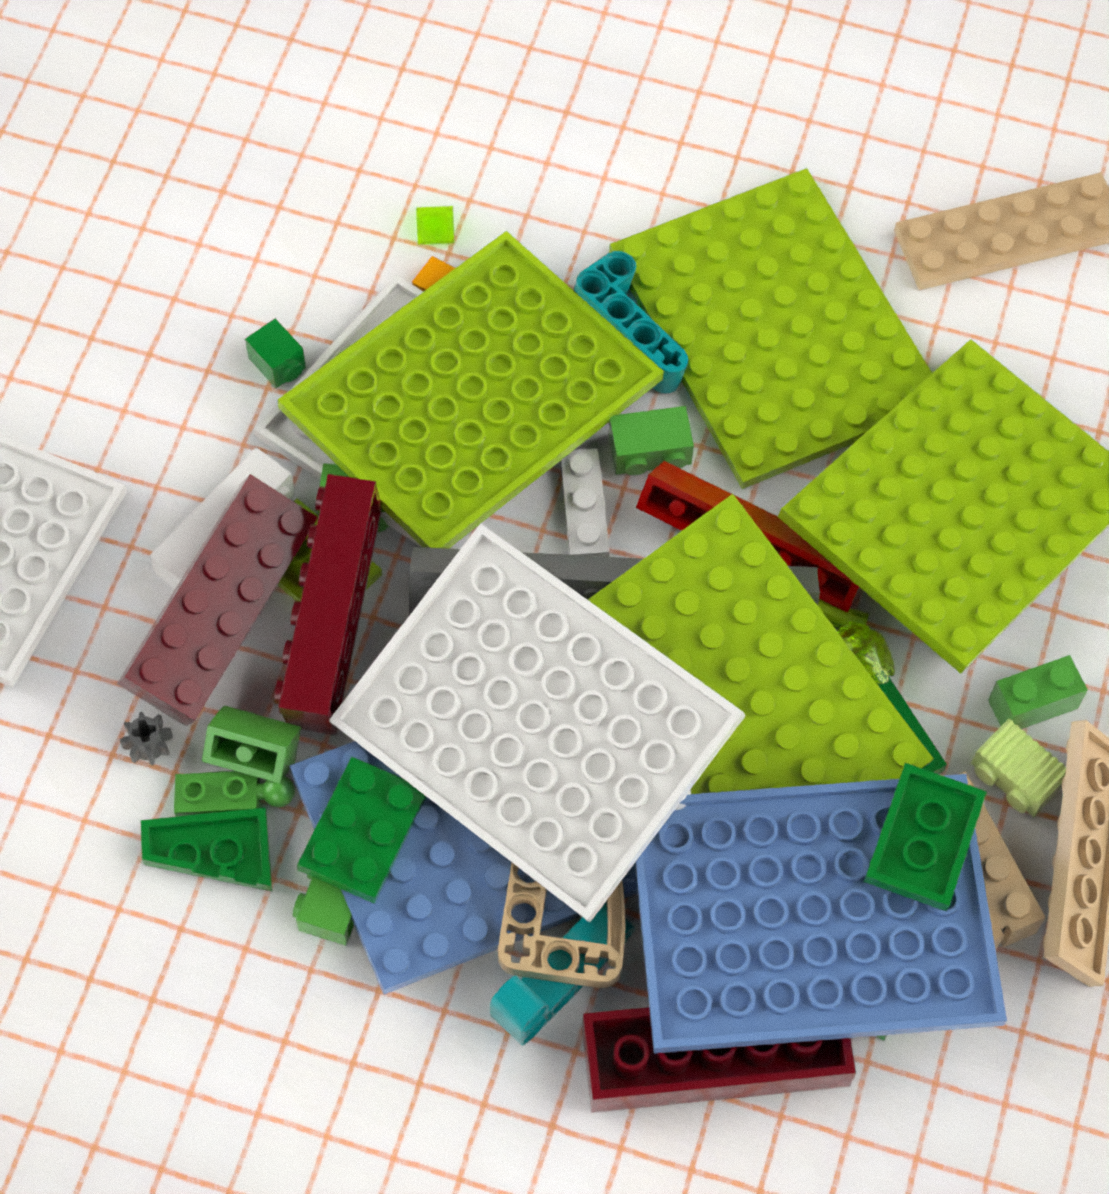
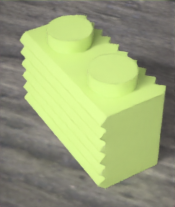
[971,719,1066,817]

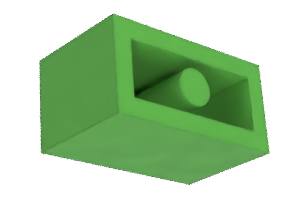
[608,406,694,476]
[988,655,1088,729]
[202,705,301,784]
[293,875,354,946]

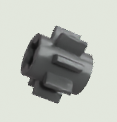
[120,712,173,765]

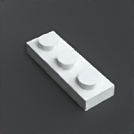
[560,449,610,557]

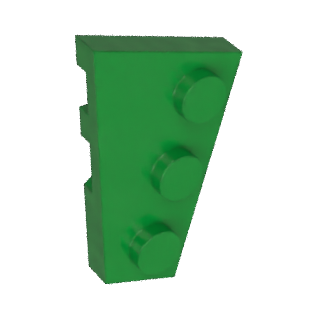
[140,807,273,892]

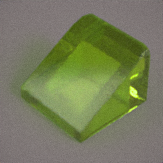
[416,206,455,245]

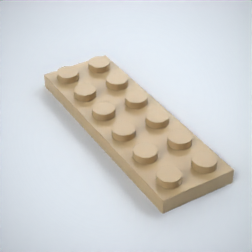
[894,172,1109,290]
[1043,720,1109,987]

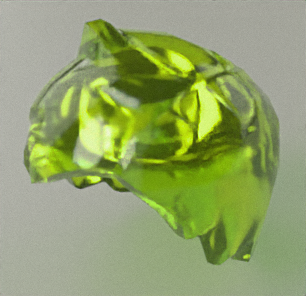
[837,621,895,685]

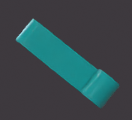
[573,251,688,394]
[490,902,636,1046]

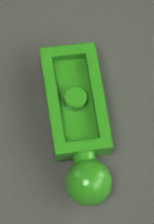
[174,771,295,816]

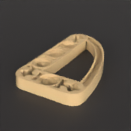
[498,863,625,988]

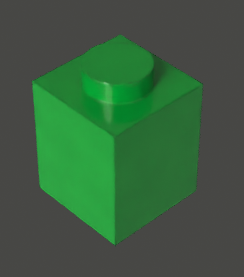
[245,318,306,389]

